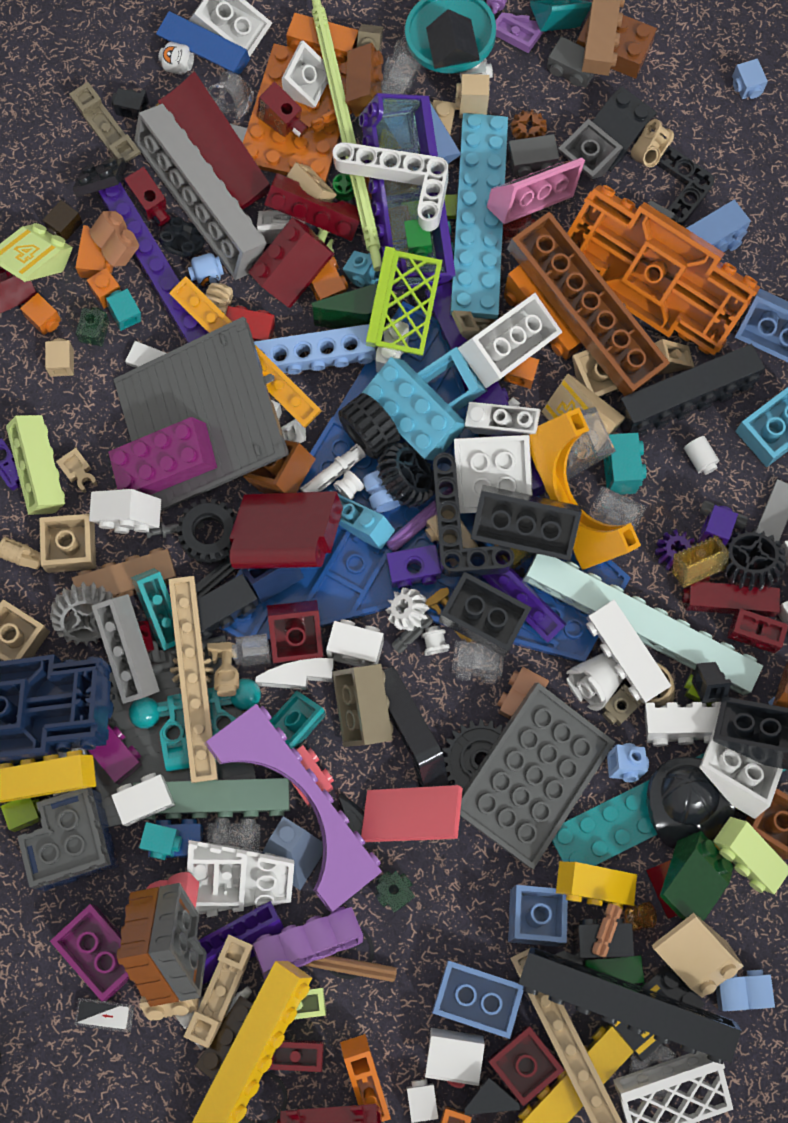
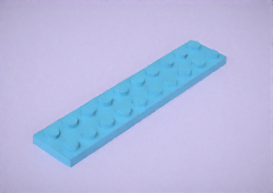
[450,113,508,320]

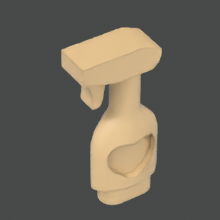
[207,642,239,697]

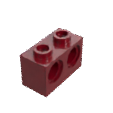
[727,608,788,654]

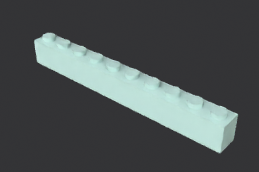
[523,554,763,695]

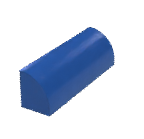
[156,11,250,75]

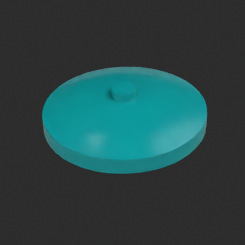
[405,0,496,73]

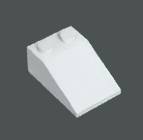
[188,0,272,57]
[699,729,783,819]

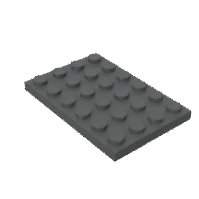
[460,683,615,870]

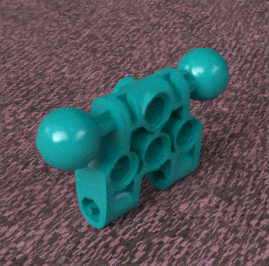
[128,678,261,772]

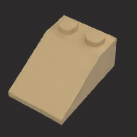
[652,913,744,998]

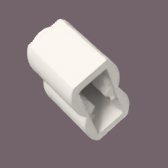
[376,319,409,372]

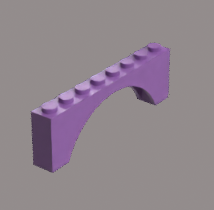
[204,704,382,912]

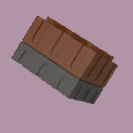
[117,883,207,1007]

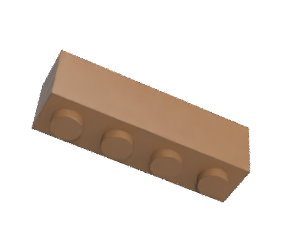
[582,0,625,76]
[72,548,177,598]

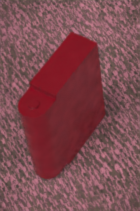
[229,491,343,569]

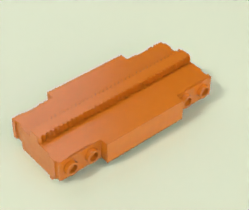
[567,185,760,356]

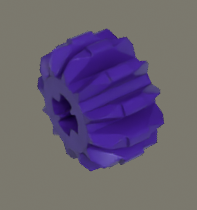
[655,530,698,572]

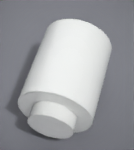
[684,436,720,475]

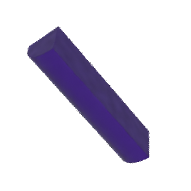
[199,901,285,985]

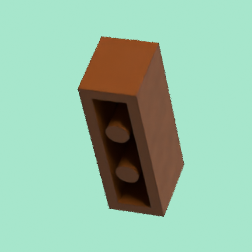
[345,43,384,117]

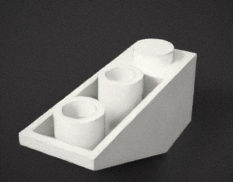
[465,402,541,436]

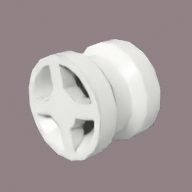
[333,470,365,500]

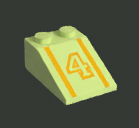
[0,223,73,282]

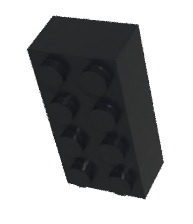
[471,485,582,561]

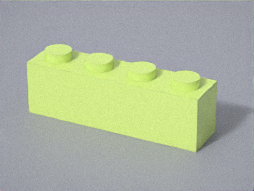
[6,415,65,515]

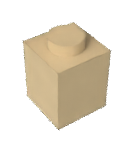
[45,338,74,377]

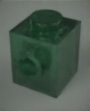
[76,307,109,347]

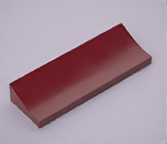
[158,71,270,210]

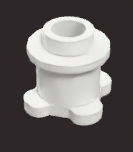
[421,626,450,656]

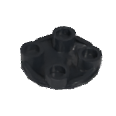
[158,217,205,257]

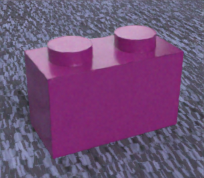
[88,725,142,785]

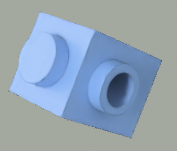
[732,59,768,99]

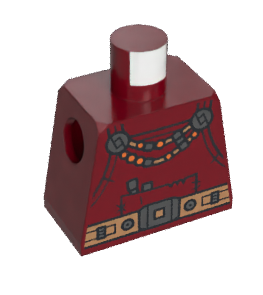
[257,81,308,138]

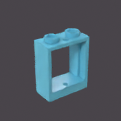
[417,347,487,412]

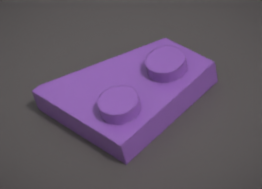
[496,13,544,53]

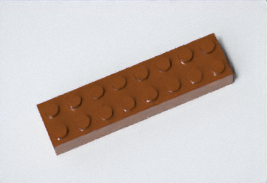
[507,211,670,397]

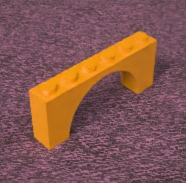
[527,408,641,570]

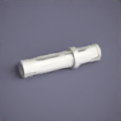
[299,444,366,492]

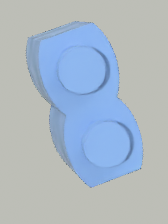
[716,969,775,1011]

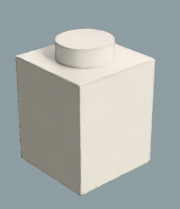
[407,1079,438,1123]

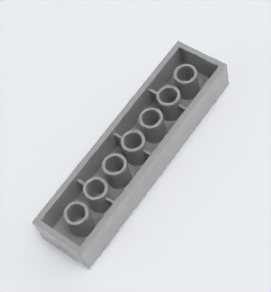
[134,104,267,280]

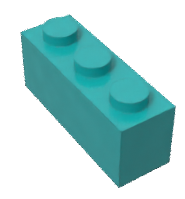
[131,568,176,650]

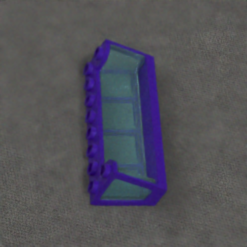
[359,93,456,291]

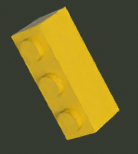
[556,861,637,910]

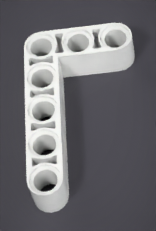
[333,142,448,231]

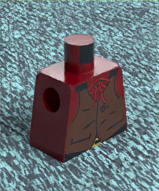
[124,166,170,226]

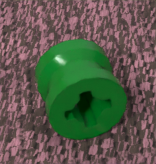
[332,173,354,202]

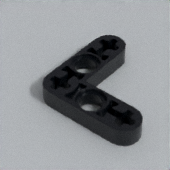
[657,146,714,225]

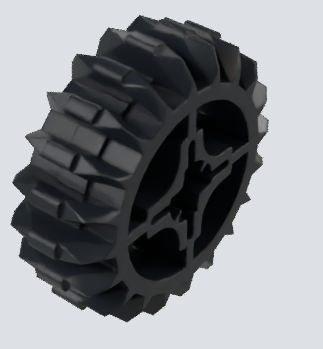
[376,442,434,508]
[718,529,787,591]

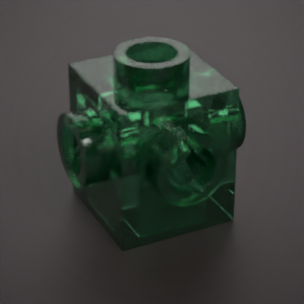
[375,871,415,913]

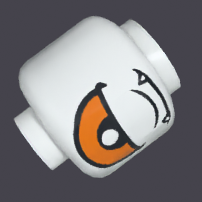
[159,42,194,75]

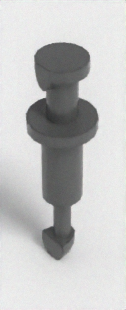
[146,522,204,539]

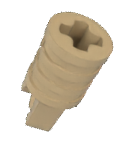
[0,536,41,569]

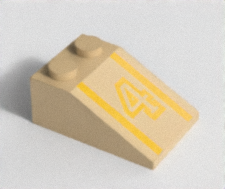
[541,374,625,461]

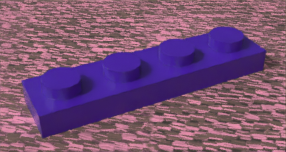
[481,556,567,643]

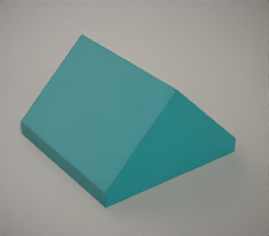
[530,0,592,32]
[270,690,326,749]

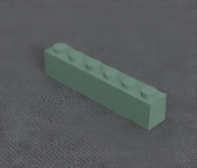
[133,778,290,820]

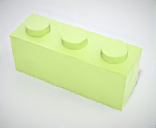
[713,817,788,894]

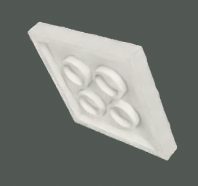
[454,435,533,513]

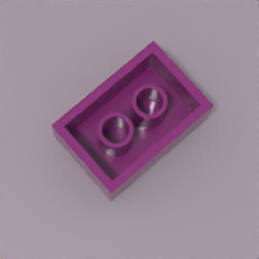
[50,904,130,1001]

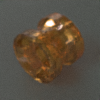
[625,902,657,931]

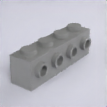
[91,594,160,704]

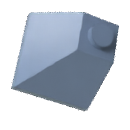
[263,816,323,891]

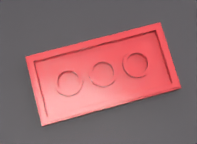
[361,785,463,842]

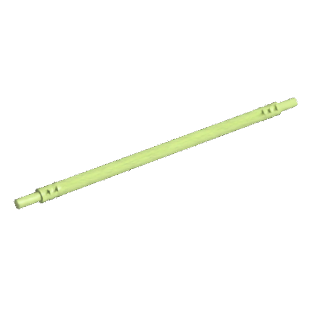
[311,0,382,271]

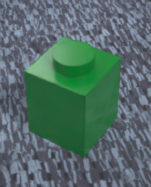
[404,219,432,256]

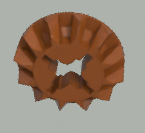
[511,109,547,140]

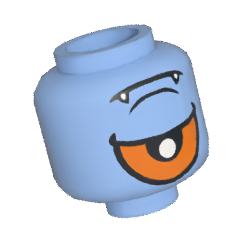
[188,253,224,287]

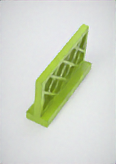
[366,246,443,356]

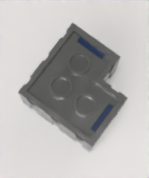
[17,788,119,891]

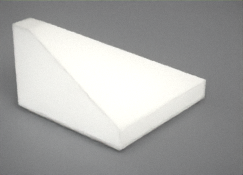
[281,419,306,443]

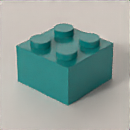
[602,433,647,495]

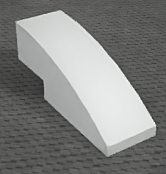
[255,658,334,690]

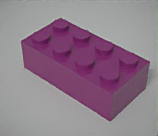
[108,417,217,495]

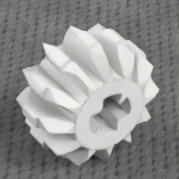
[386,588,430,631]

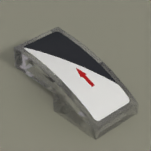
[74,998,135,1032]

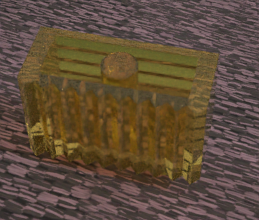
[673,535,729,588]

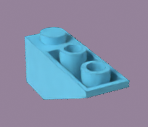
[330,490,395,550]

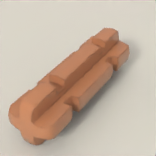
[592,904,622,957]

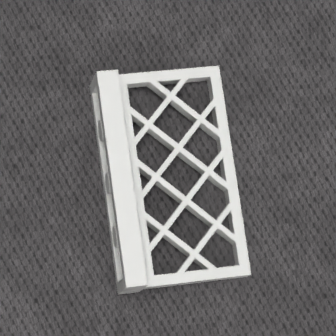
[613,1051,733,1123]

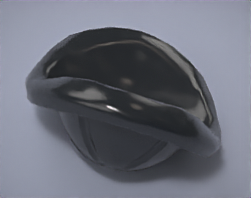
[646,756,736,849]

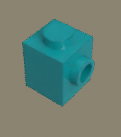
[106,289,141,331]
[139,822,182,860]

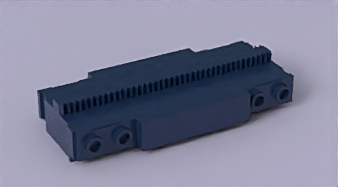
[0,654,113,766]

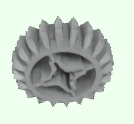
[50,582,113,646]

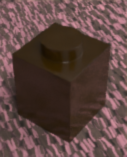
[43,200,83,241]

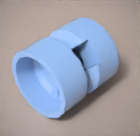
[362,470,400,513]

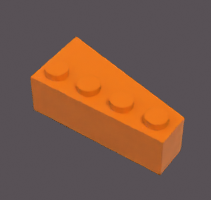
[504,265,584,360]

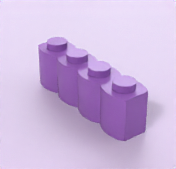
[253,907,363,979]

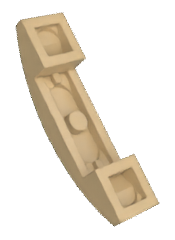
[184,935,253,1048]

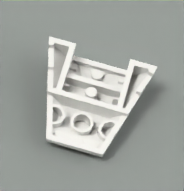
[187,840,294,917]

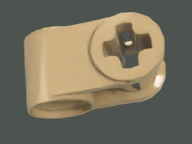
[631,119,674,167]

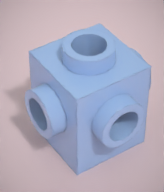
[607,743,649,782]

